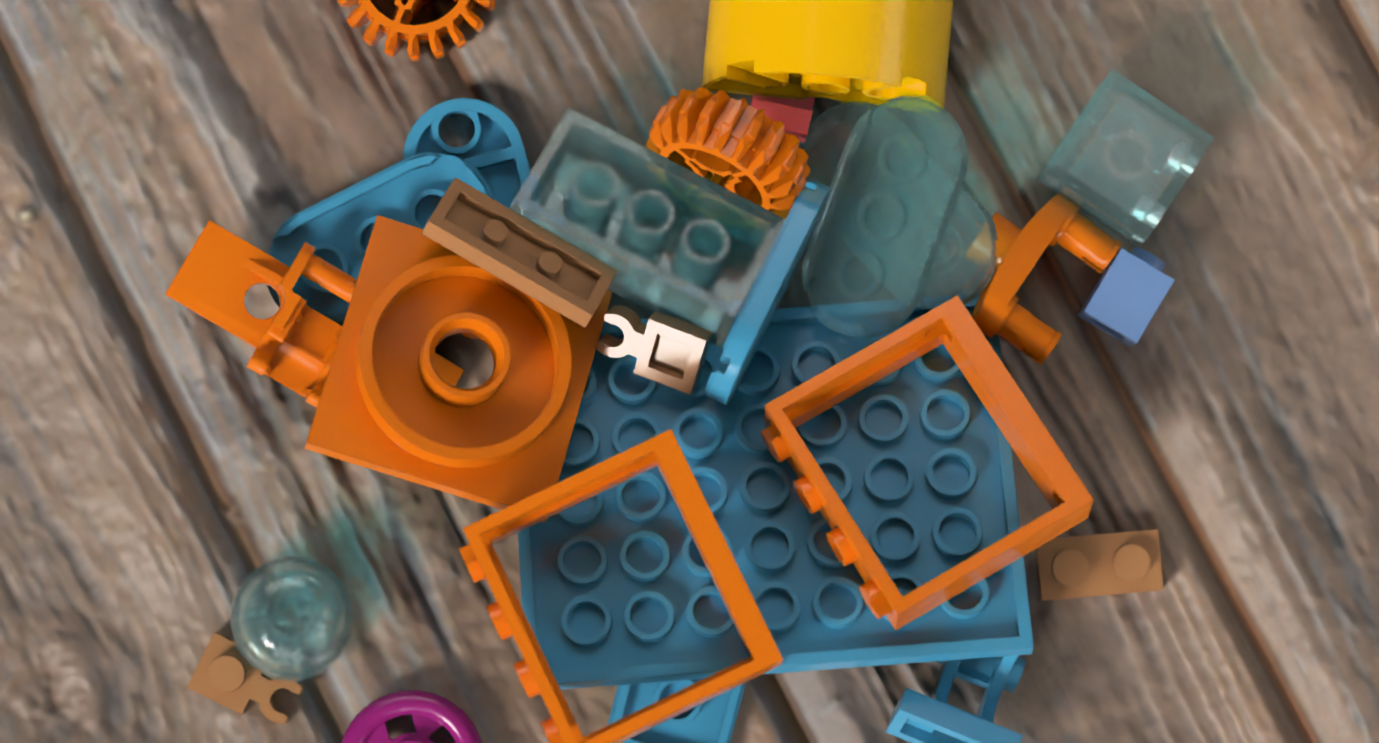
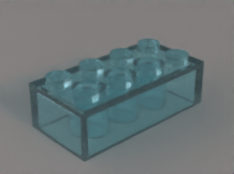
[510,108,786,349]

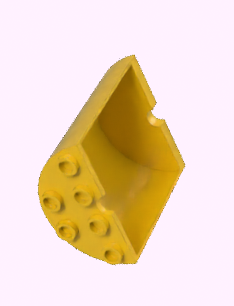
[701,0,953,113]

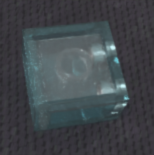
[1036,69,1215,247]

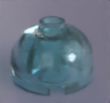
[230,556,354,682]

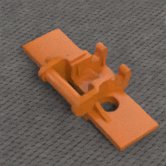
[165,220,464,408]

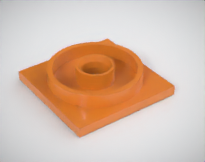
[304,215,613,523]

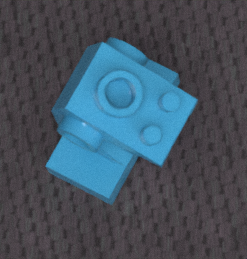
[885,655,1026,743]

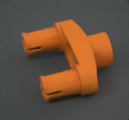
[965,193,1122,365]

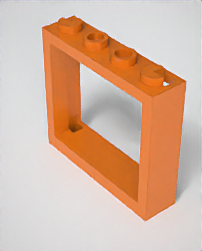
[761,295,1094,631]
[459,429,783,743]

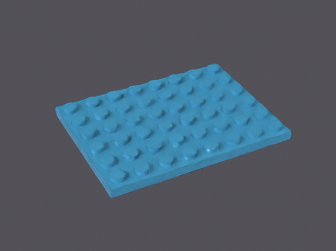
[518,294,1034,689]

